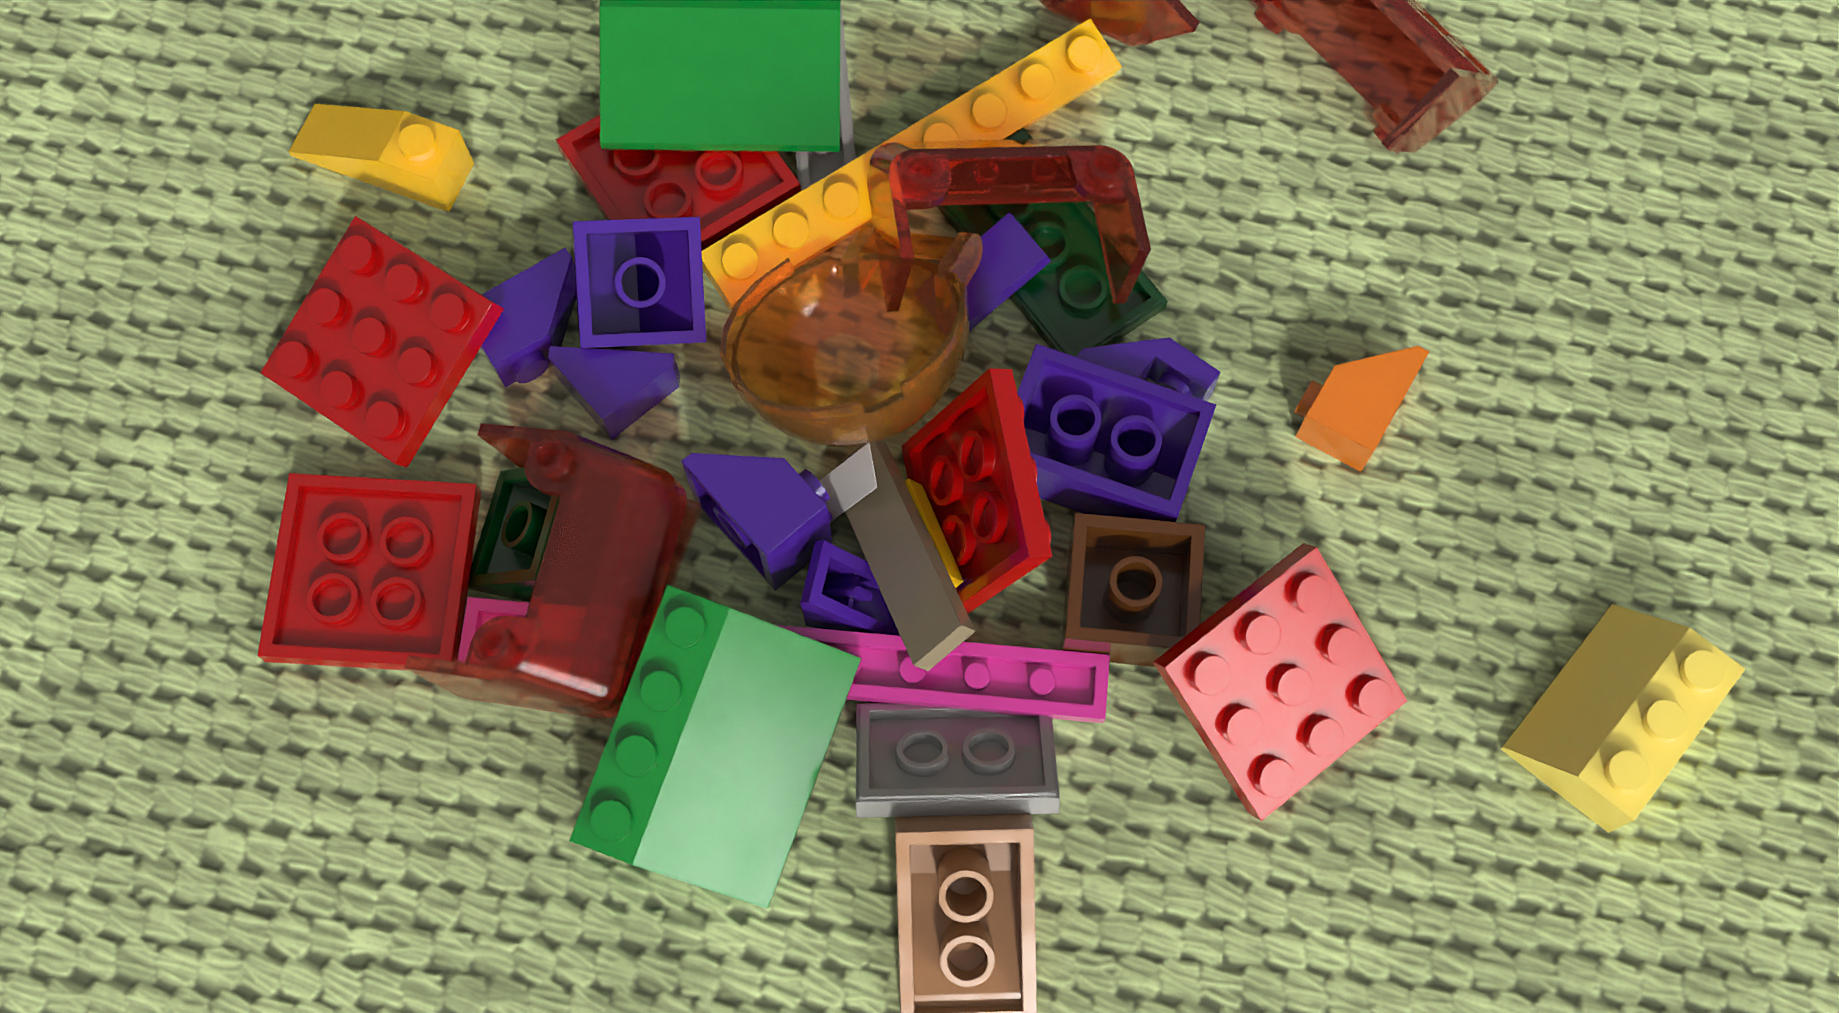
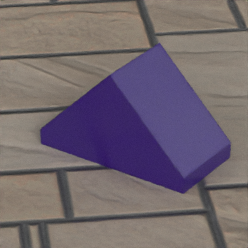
[548,346,680,440]
[800,540,900,636]

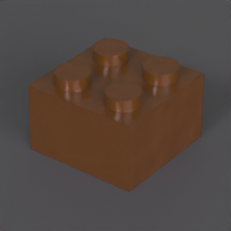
[1061,513,1205,667]

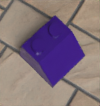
[572,217,707,348]
[681,453,833,591]

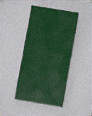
[928,127,1168,357]

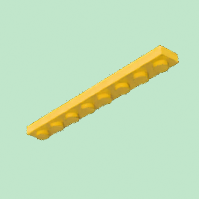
[702,19,1122,309]

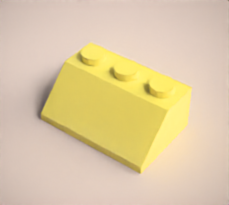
[1501,604,1745,833]

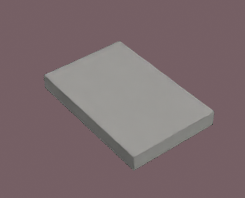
[856,703,1060,818]

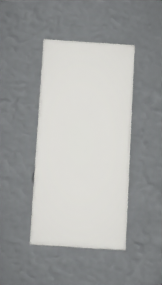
[820,442,877,522]

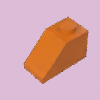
[1294,346,1430,472]

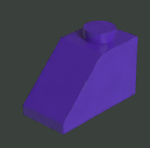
[481,248,576,388]

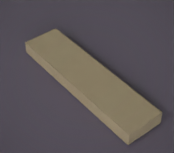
[836,435,976,671]

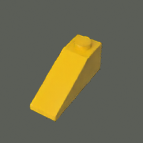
[288,104,474,212]

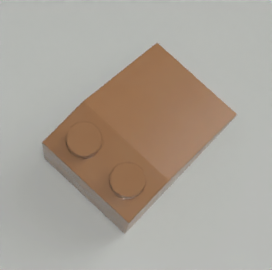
[895,814,1037,1013]

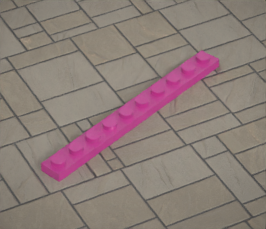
[458,597,1110,723]

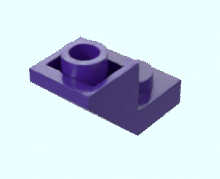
[1076,337,1221,401]

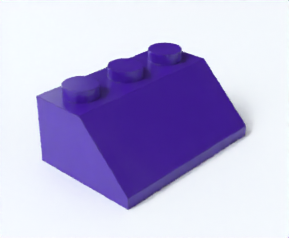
[1017,343,1216,522]

